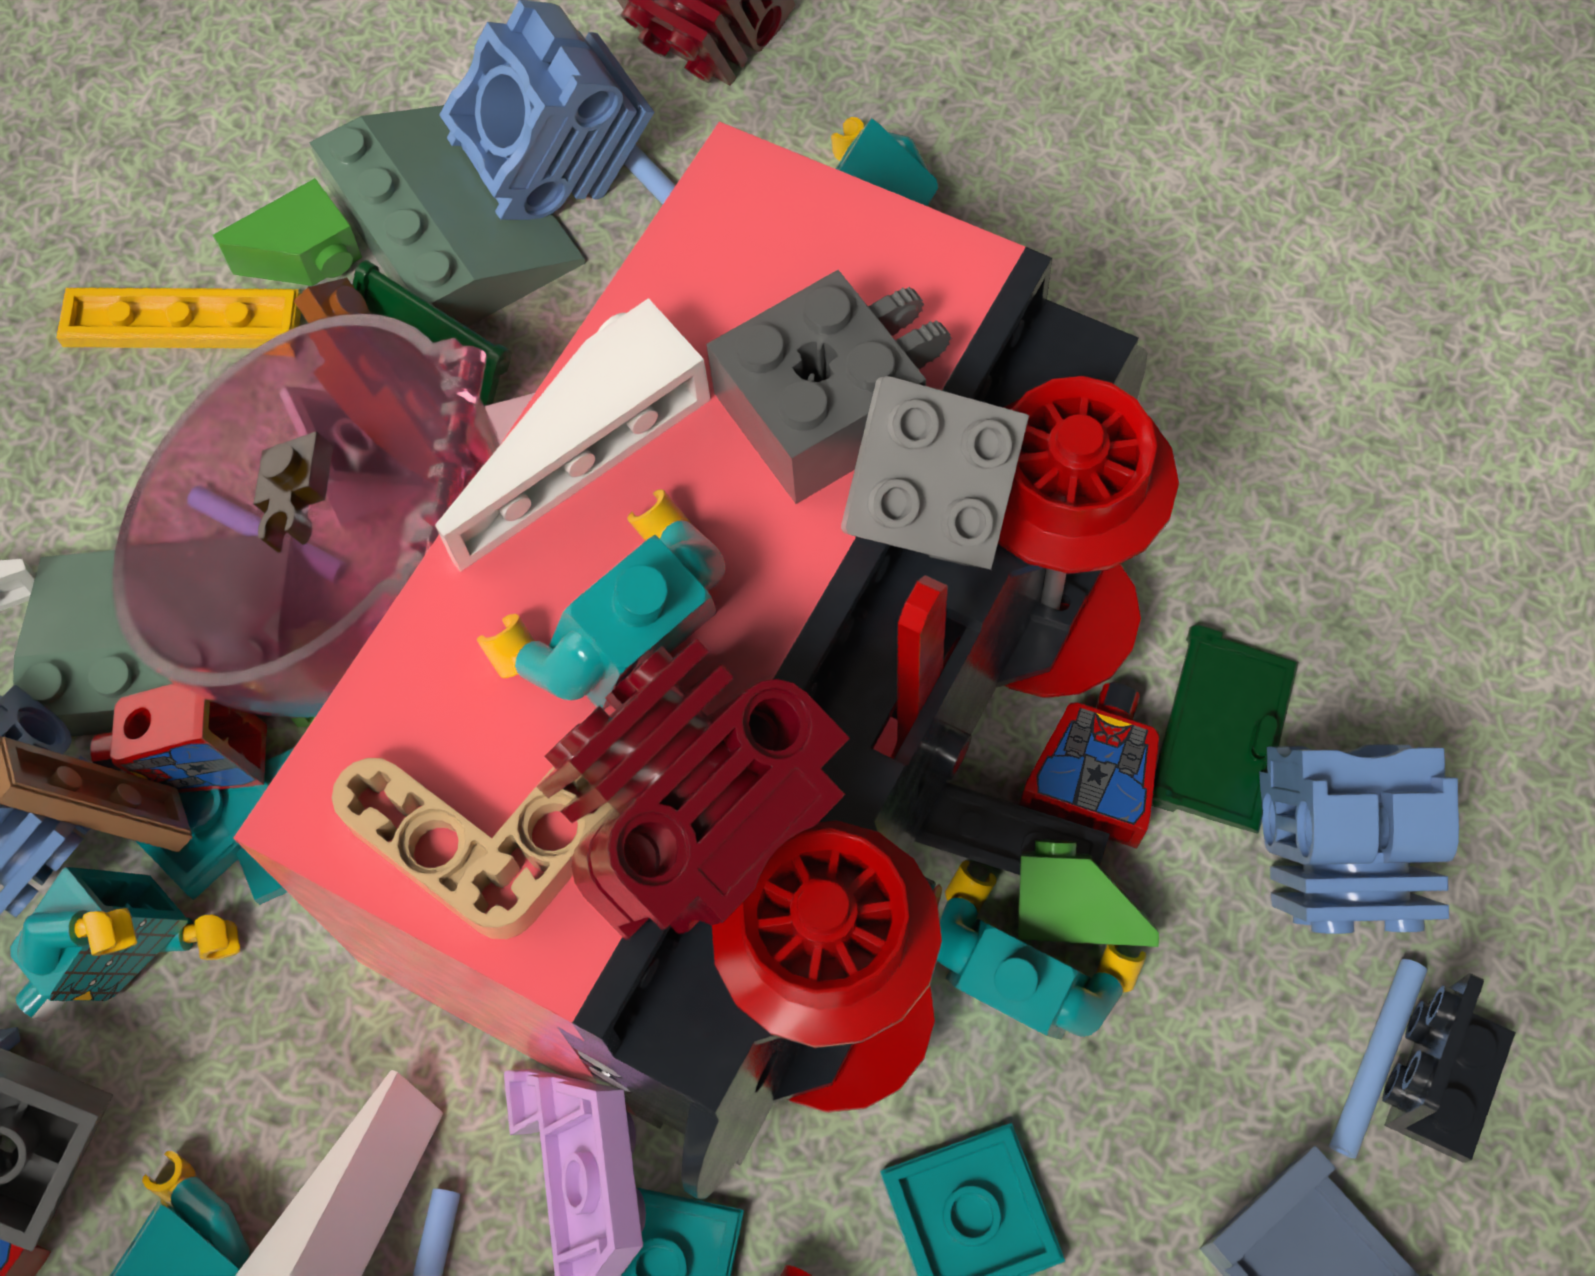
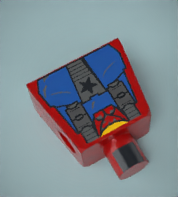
[90,675,267,793]
[1019,683,1159,849]

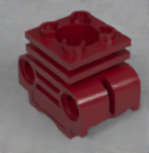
[617,0,796,86]
[536,638,850,940]

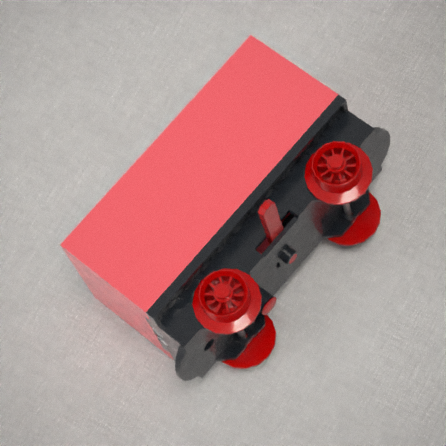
[233,121,1179,1199]

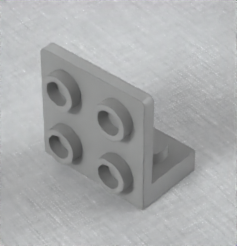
[841,376,1029,570]

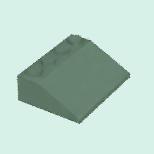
[309,105,585,327]
[13,534,296,737]

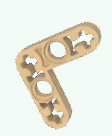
[332,758,613,939]

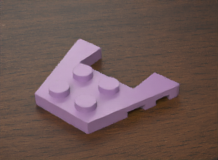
[504,1069,646,1276]

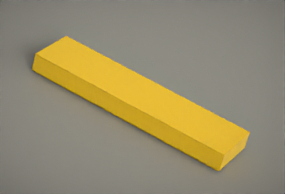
[56,288,301,349]

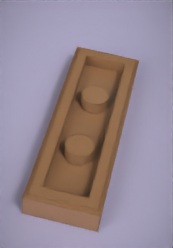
[0,736,193,852]

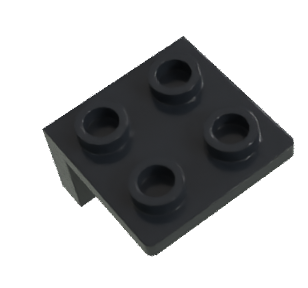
[1382,973,1516,1163]

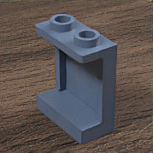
[1200,1146,1433,1276]

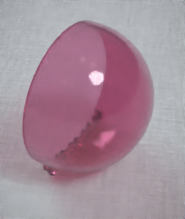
[113,314,501,718]

